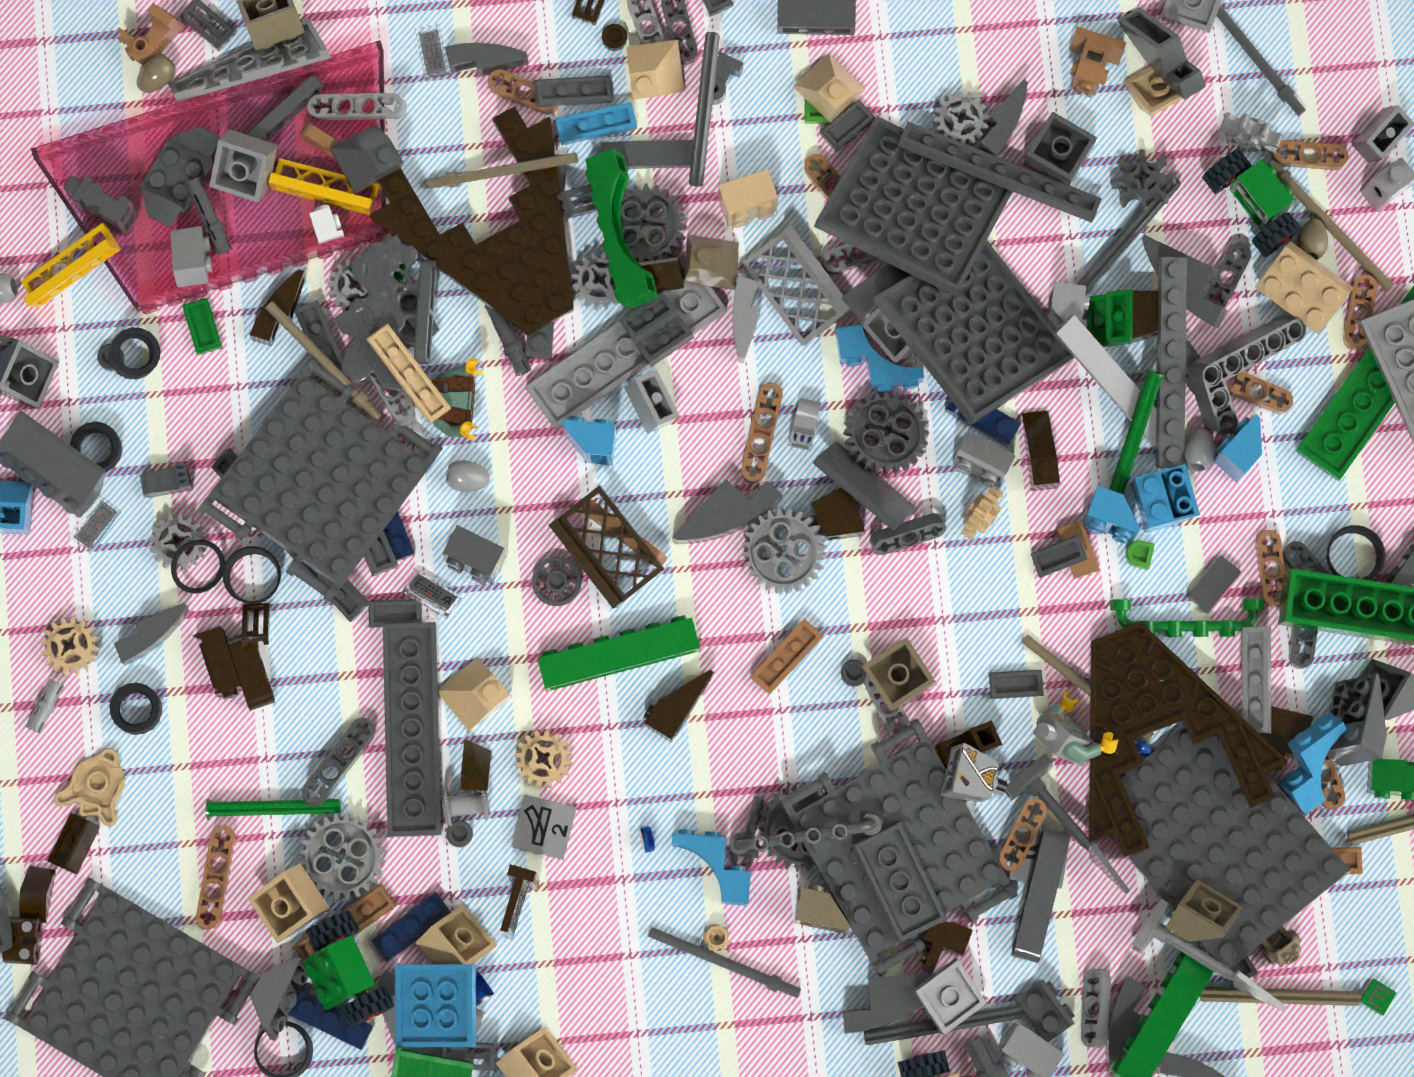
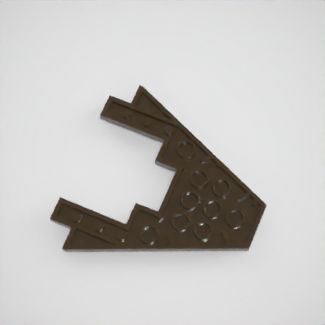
[369,106,574,336]
[1089,621,1288,859]

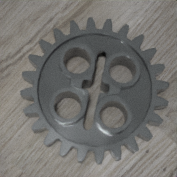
[621,183,687,262]
[843,390,929,476]
[758,785,827,872]

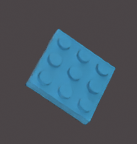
[395,964,476,1047]

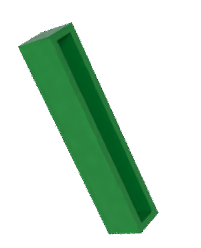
[537,615,700,692]
[1109,951,1214,1077]

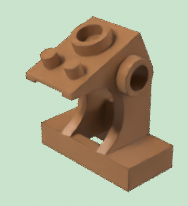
[117,3,186,65]
[1069,26,1126,98]

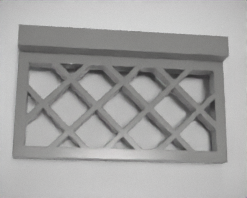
[741,224,852,346]

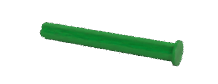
[1109,369,1166,495]
[206,799,341,820]

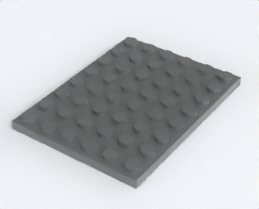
[1086,727,1350,969]

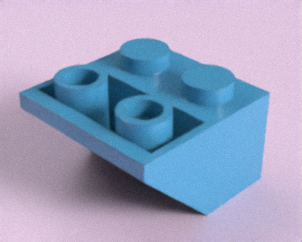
[1214,414,1262,483]
[562,416,616,466]
[1131,464,1200,533]
[0,480,33,535]
[1083,486,1140,544]

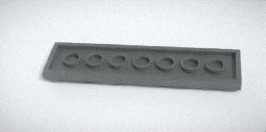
[383,622,442,838]

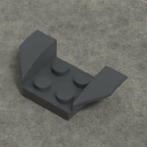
[140,127,221,228]

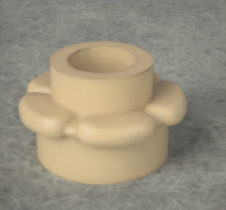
[703,924,730,951]

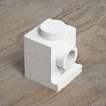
[309,205,346,249]

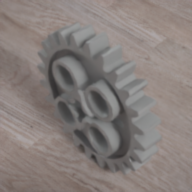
[742,508,828,594]
[298,813,386,901]

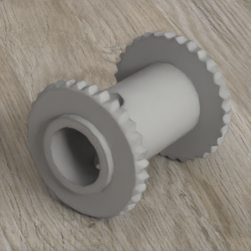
[441,789,490,826]

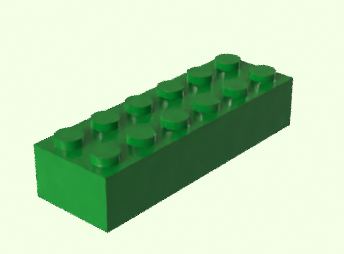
[1278,569,1414,646]

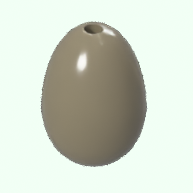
[136,54,176,93]
[1296,218,1328,260]

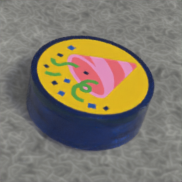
[639,825,655,853]

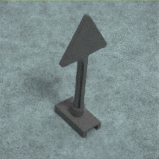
[1005,753,1130,894]

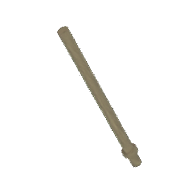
[1271,160,1394,291]

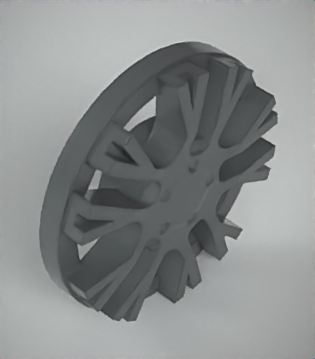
[532,557,582,607]

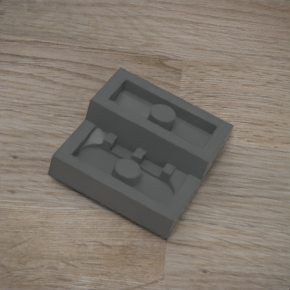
[619,292,694,367]

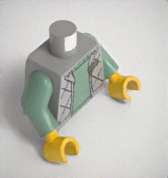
[1033,691,1118,766]

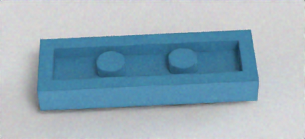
[555,102,637,146]

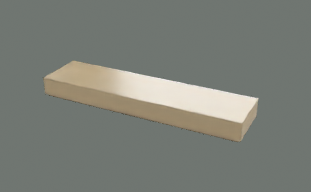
[366,323,451,424]

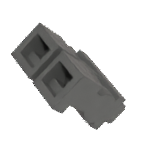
[64,176,139,236]

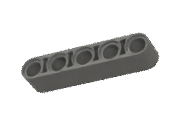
[1012,828,1070,963]

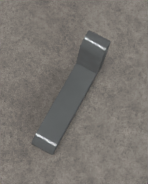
[1188,316,1306,434]

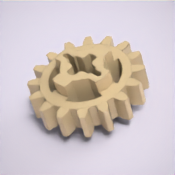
[961,486,1004,540]
[41,617,100,676]
[514,730,572,789]

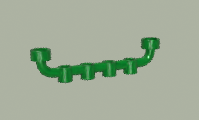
[1110,599,1264,637]

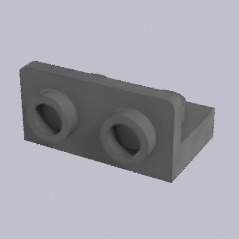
[1015,979,1075,1042]

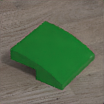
[1086,289,1133,348]

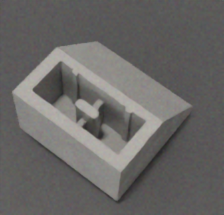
[1047,282,1090,328]
[953,431,1016,488]

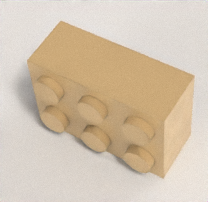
[1255,241,1354,335]

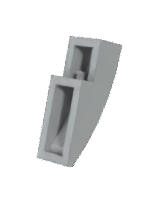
[732,276,761,364]

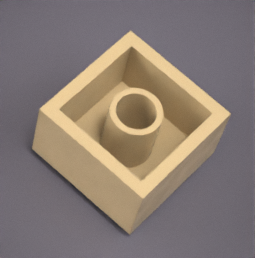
[718,169,778,228]
[248,863,330,943]

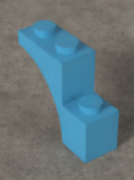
[835,324,924,393]
[1279,712,1347,816]
[672,829,751,906]

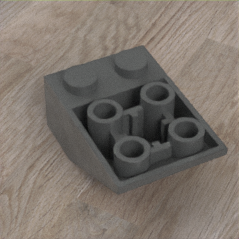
[1326,673,1387,767]

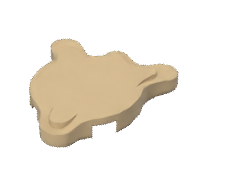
[54,748,126,827]

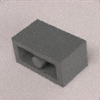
[1351,105,1414,163]

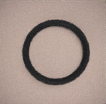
[171,539,225,594]

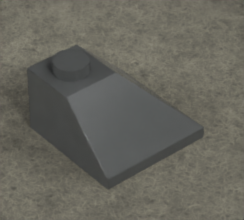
[330,124,403,194]
[0,339,60,409]
[1362,659,1414,721]

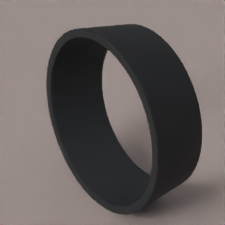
[1326,525,1385,580]
[223,546,281,604]
[254,1021,313,1077]

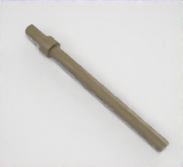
[427,152,578,189]
[265,301,384,421]
[1022,635,1154,742]

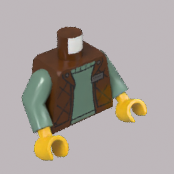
[414,358,483,441]

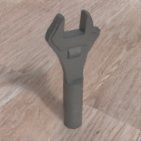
[731,796,765,867]

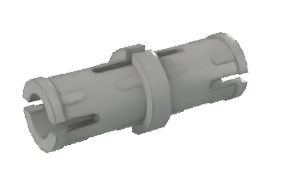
[25,678,64,734]

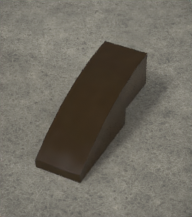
[249,269,307,347]

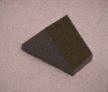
[19,866,57,924]

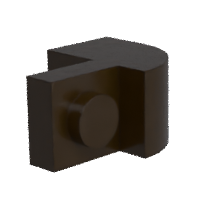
[935,720,1003,769]
[919,922,973,974]

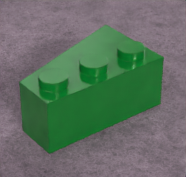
[1367,759,1414,802]

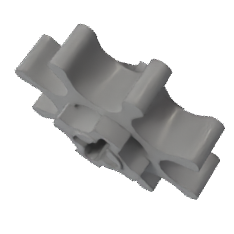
[1218,112,1283,154]

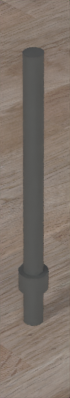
[1217,5,1306,117]
[648,927,802,998]

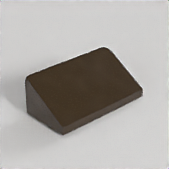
[639,257,684,292]
[461,740,491,791]
[47,813,100,874]

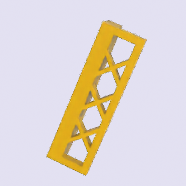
[268,158,380,215]
[21,223,121,308]

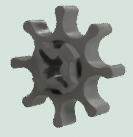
[1110,149,1177,214]

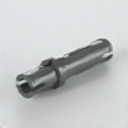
[185,177,233,256]
[484,305,531,376]

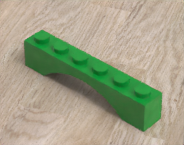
[585,148,658,309]

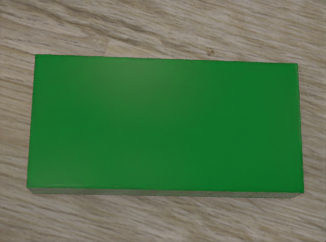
[182,298,223,356]

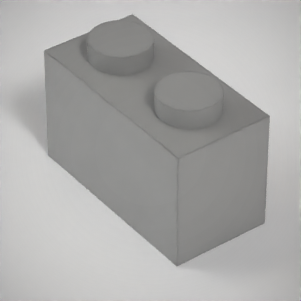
[170,226,213,288]
[624,369,680,434]
[1000,1023,1065,1077]

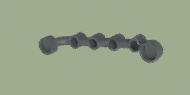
[729,812,883,855]

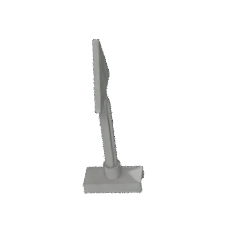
[1132,898,1286,1011]

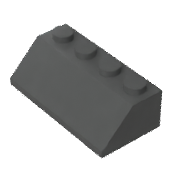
[0,410,106,518]

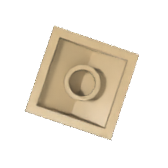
[1124,66,1183,117]

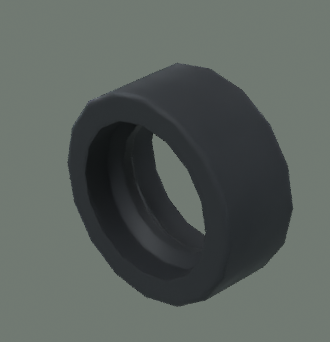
[108,327,161,380]
[70,421,123,472]
[109,683,162,735]

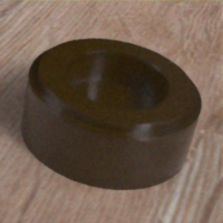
[602,24,628,51]

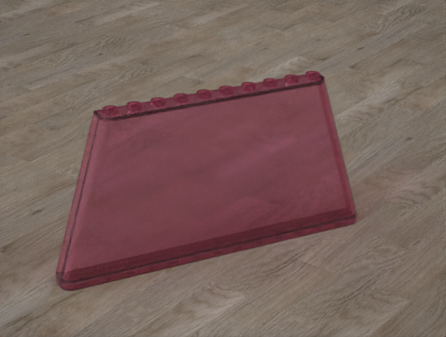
[31,40,387,314]

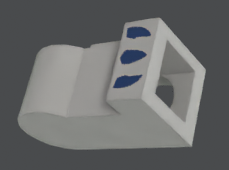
[788,398,821,451]

